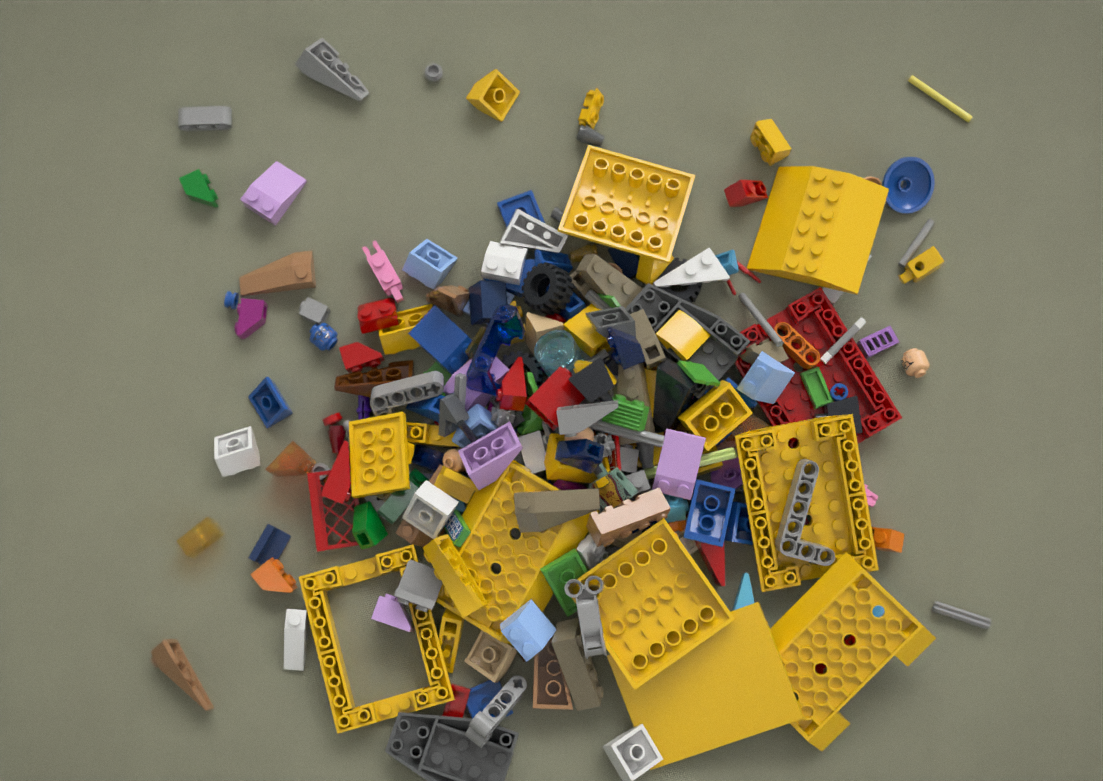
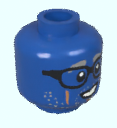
[309,323,338,351]

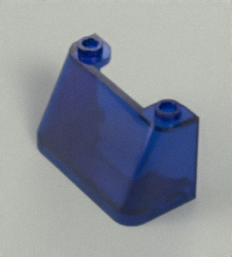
[465,304,526,396]

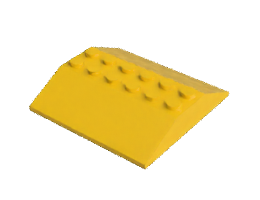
[558,145,695,264]
[747,166,889,295]
[569,518,735,690]

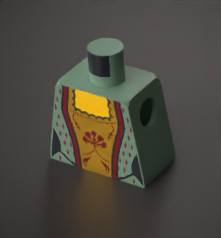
[589,462,638,512]

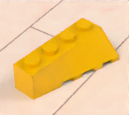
[423,534,488,618]

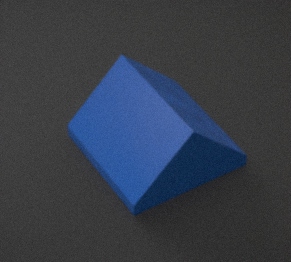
[248,377,293,428]

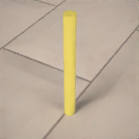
[908,75,973,123]

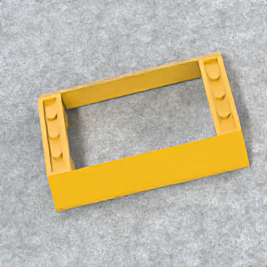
[299,544,455,734]

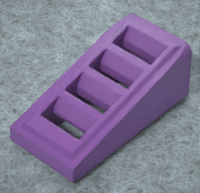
[856,326,899,359]

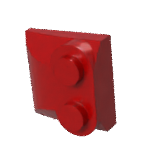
[357,297,399,334]

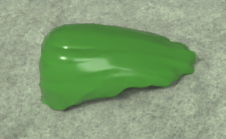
[517,372,543,436]

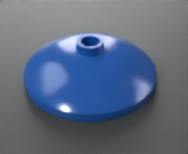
[882,157,935,214]

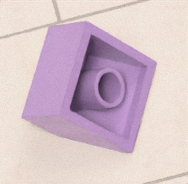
[371,594,415,632]

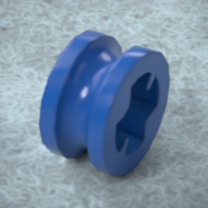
[224,291,239,309]
[830,383,848,401]

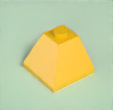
[466,69,520,122]

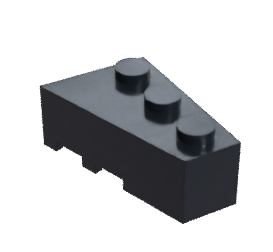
[653,358,699,431]

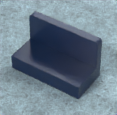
[248,524,291,565]

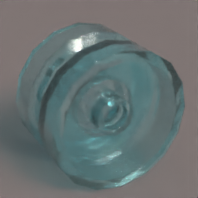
[534,330,583,377]

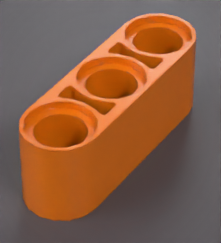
[774,322,820,370]

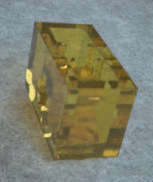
[176,516,225,558]

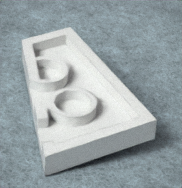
[576,533,608,571]

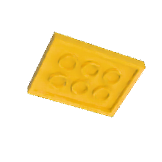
[349,412,410,498]

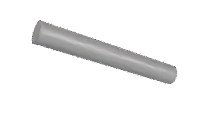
[898,219,935,268]

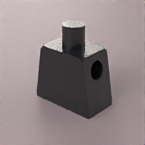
[569,357,615,403]
[814,396,862,436]

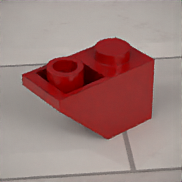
[724,180,768,207]
[339,342,385,373]

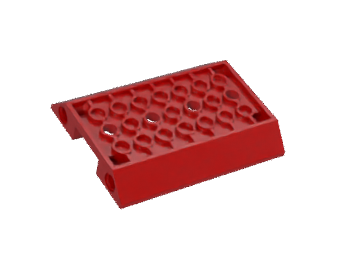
[735,287,902,448]

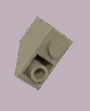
[740,339,789,365]

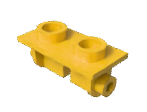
[578,88,604,130]

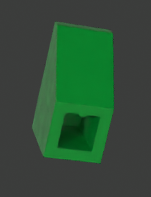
[179,169,219,208]
[352,501,388,550]

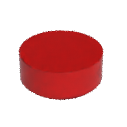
[322,412,342,427]

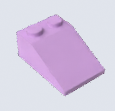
[240,161,307,226]
[443,347,510,412]
[458,421,523,490]
[652,428,706,500]

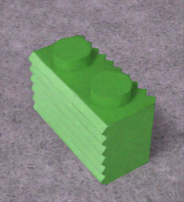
[602,394,650,432]

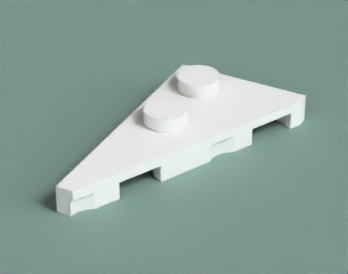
[653,248,730,288]

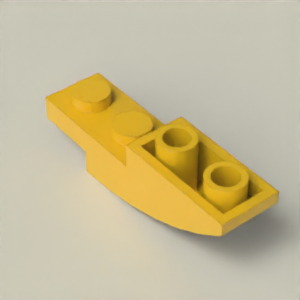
[406,422,460,448]

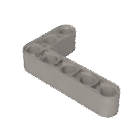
[775,459,835,566]

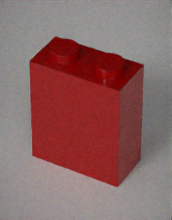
[525,366,586,430]

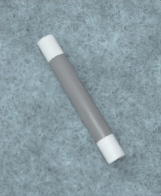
[820,317,867,364]

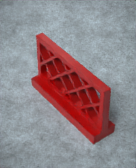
[307,468,359,552]

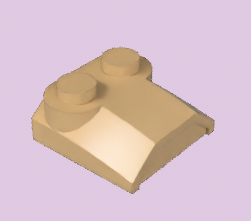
[464,630,517,683]

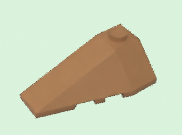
[151,639,214,711]

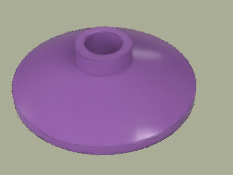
[711,457,743,489]

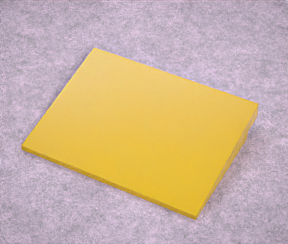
[607,601,803,770]

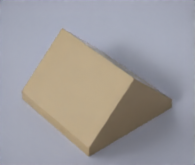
[525,312,563,359]

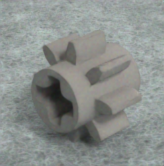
[491,404,515,427]
[590,432,615,458]

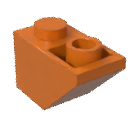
[872,527,904,553]
[250,557,298,593]

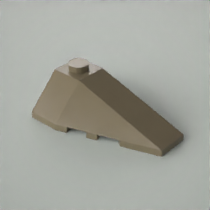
[514,489,600,533]

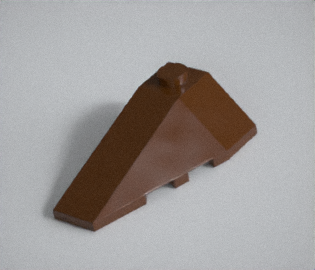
[334,360,415,397]

